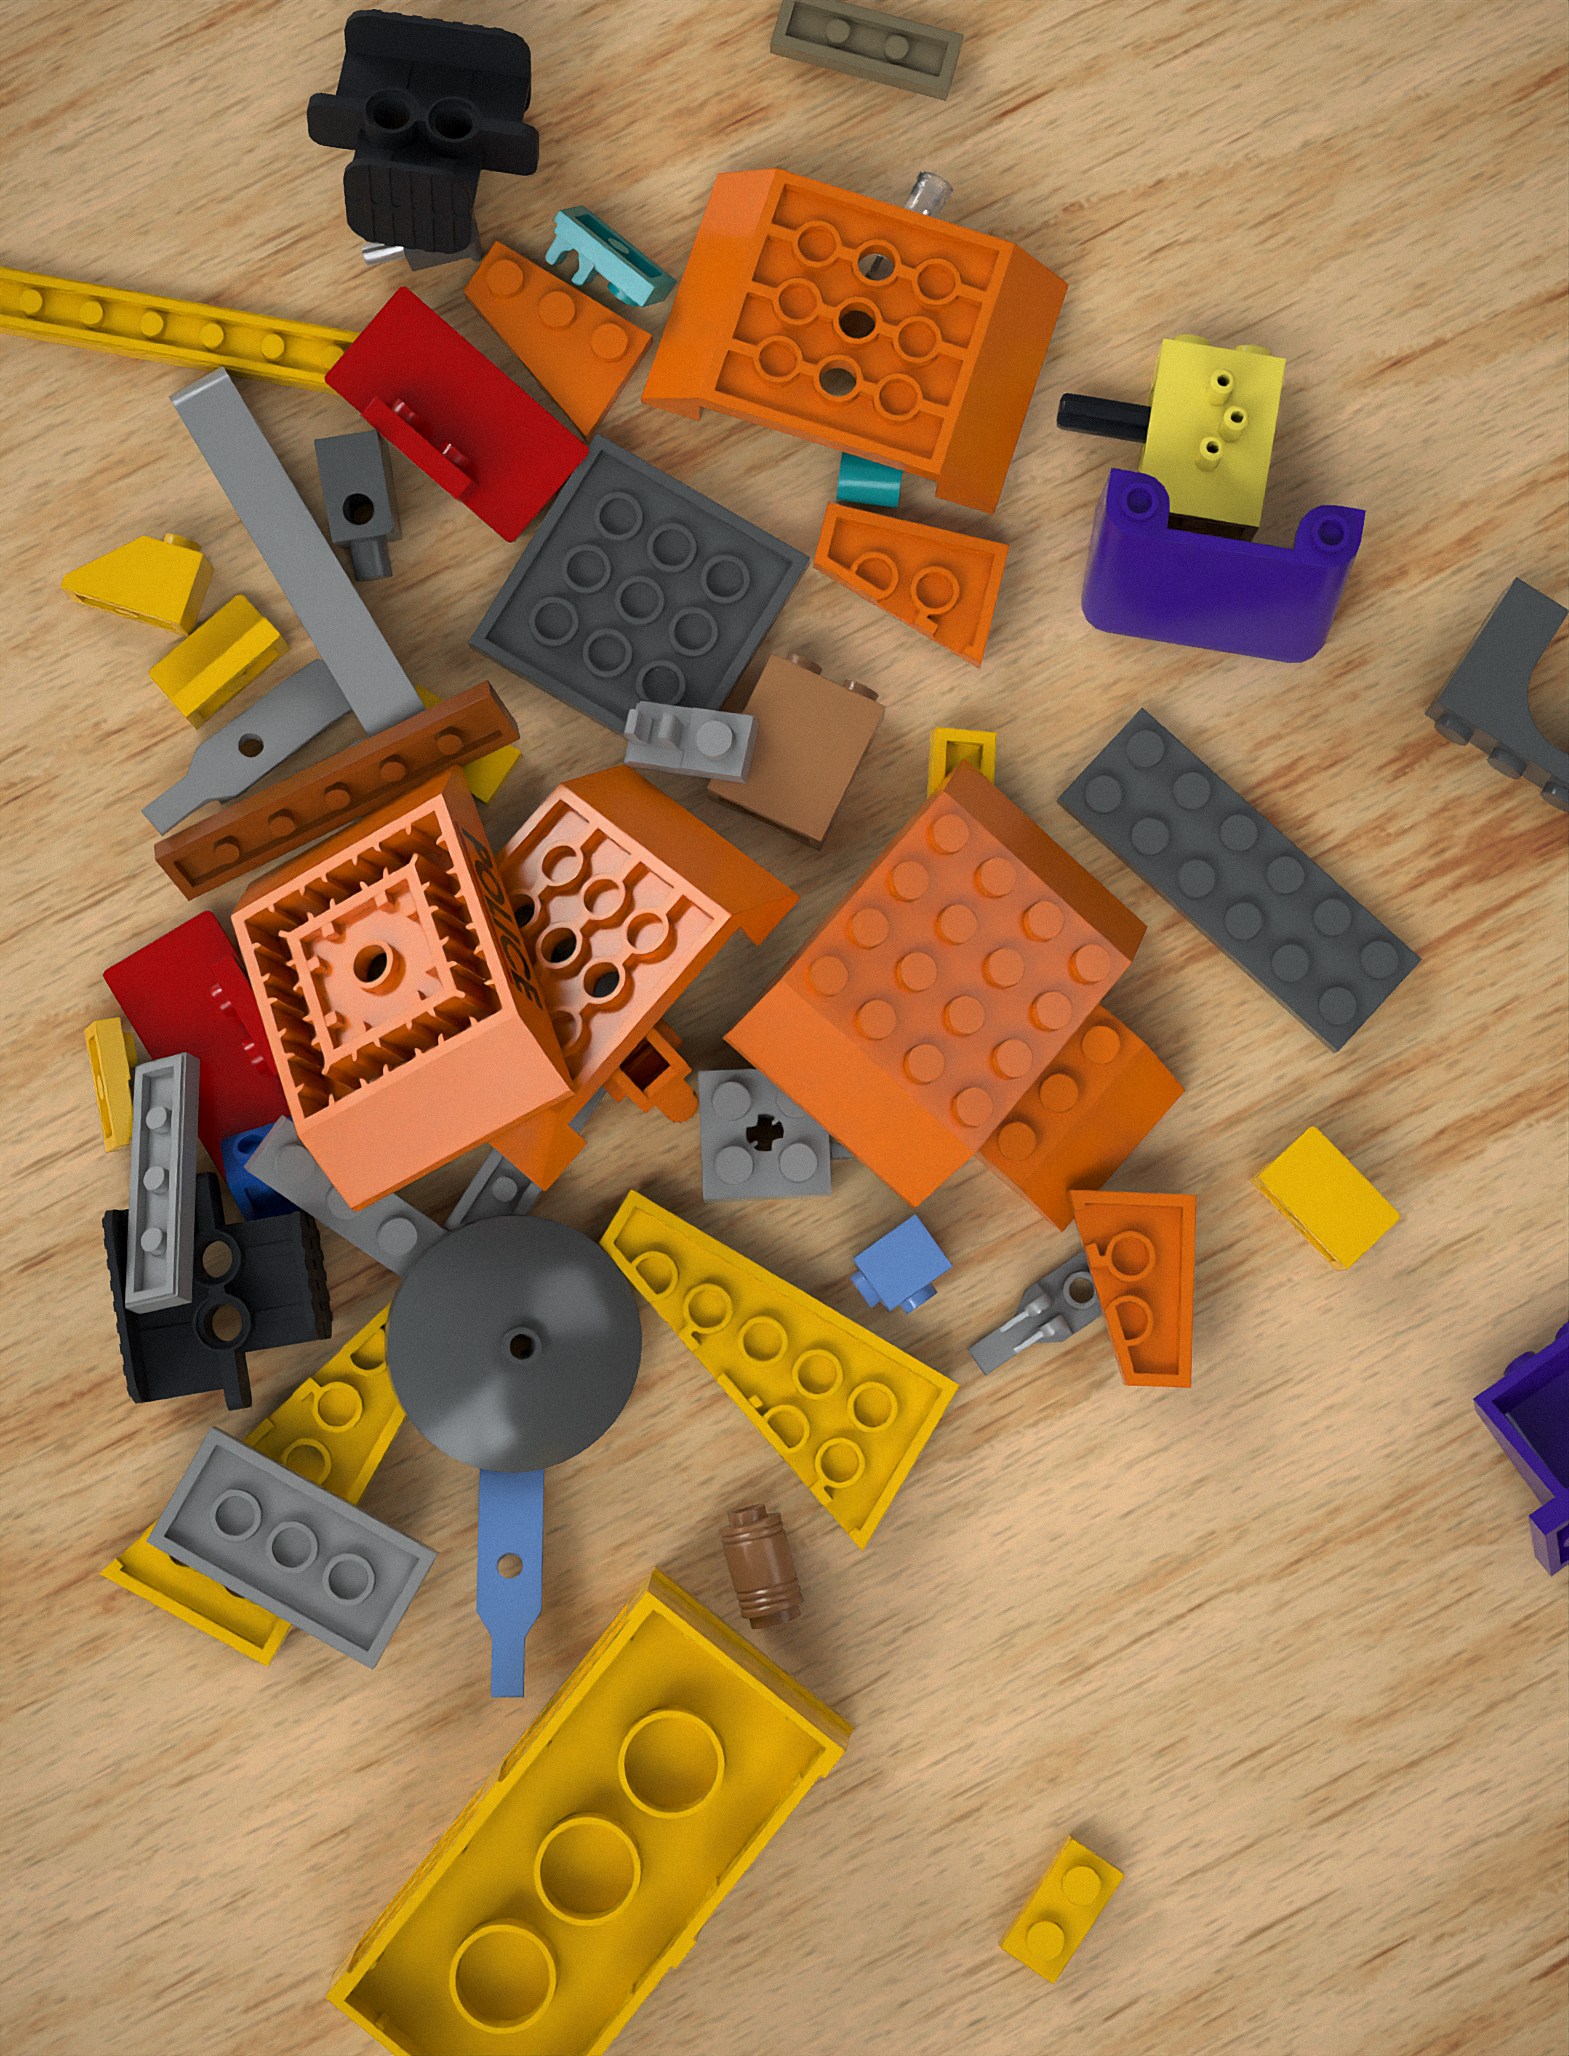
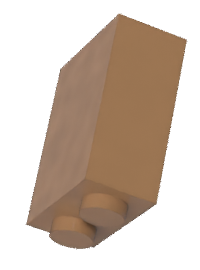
[707,653,886,851]

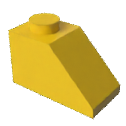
[60,533,214,637]

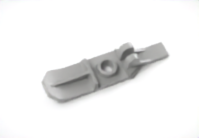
[141,659,353,836]
[967,1250,1102,1376]

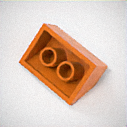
[973,1003,1185,1233]

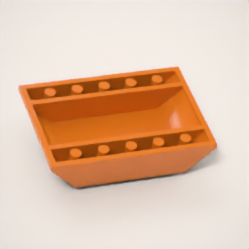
[722,758,1148,1209]

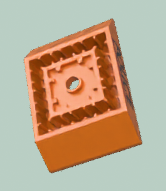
[231,763,576,1212]

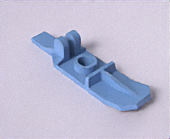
[476,1469,545,1698]

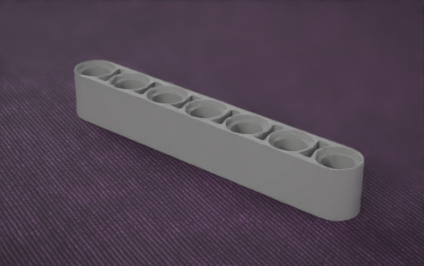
[169,366,426,738]

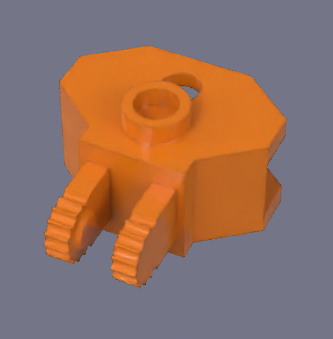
[602,1018,699,1124]

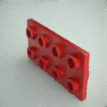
[324,286,589,543]
[103,910,292,1184]

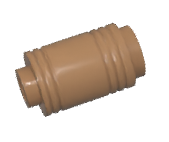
[718,1504,804,1629]

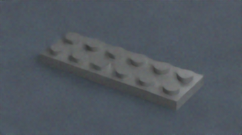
[1056,708,1422,1053]

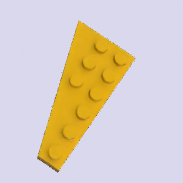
[598,1189,960,1552]
[99,1301,407,1667]

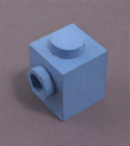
[849,1214,953,1314]

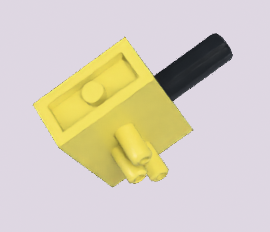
[1056,334,1286,542]

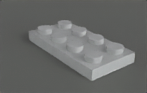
[146,1426,440,1670]

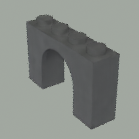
[1425,577,1569,813]

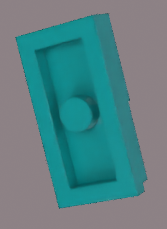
[546,205,677,307]

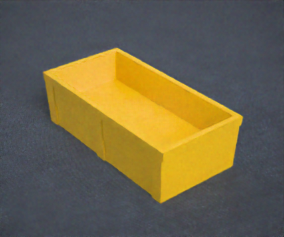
[325,1565,855,2056]

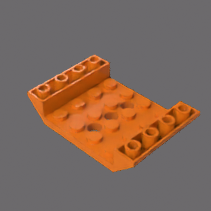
[641,168,1069,515]
[487,764,800,1192]

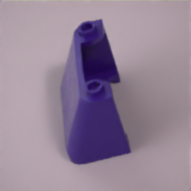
[1081,468,1366,663]

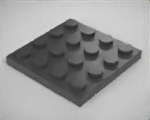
[468,433,811,741]

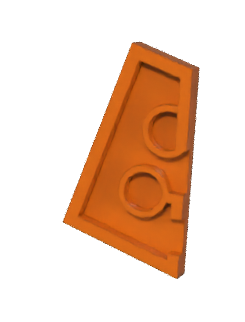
[463,240,653,444]
[1066,1190,1196,1388]

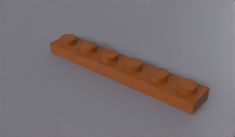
[154,680,520,901]

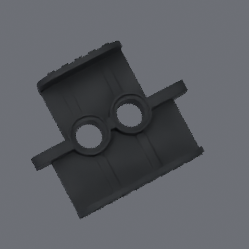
[307,9,539,254]
[102,1172,333,1411]

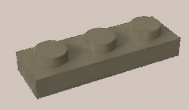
[770,0,964,101]

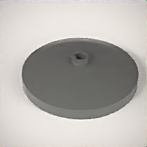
[384,1214,642,1473]

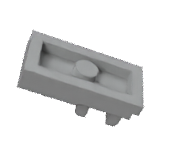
[624,701,759,784]

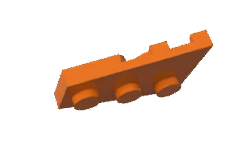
[813,502,1010,669]

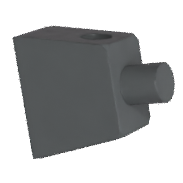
[314,430,402,582]

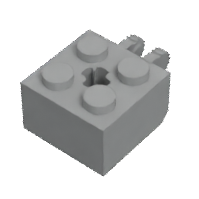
[698,1069,857,1203]

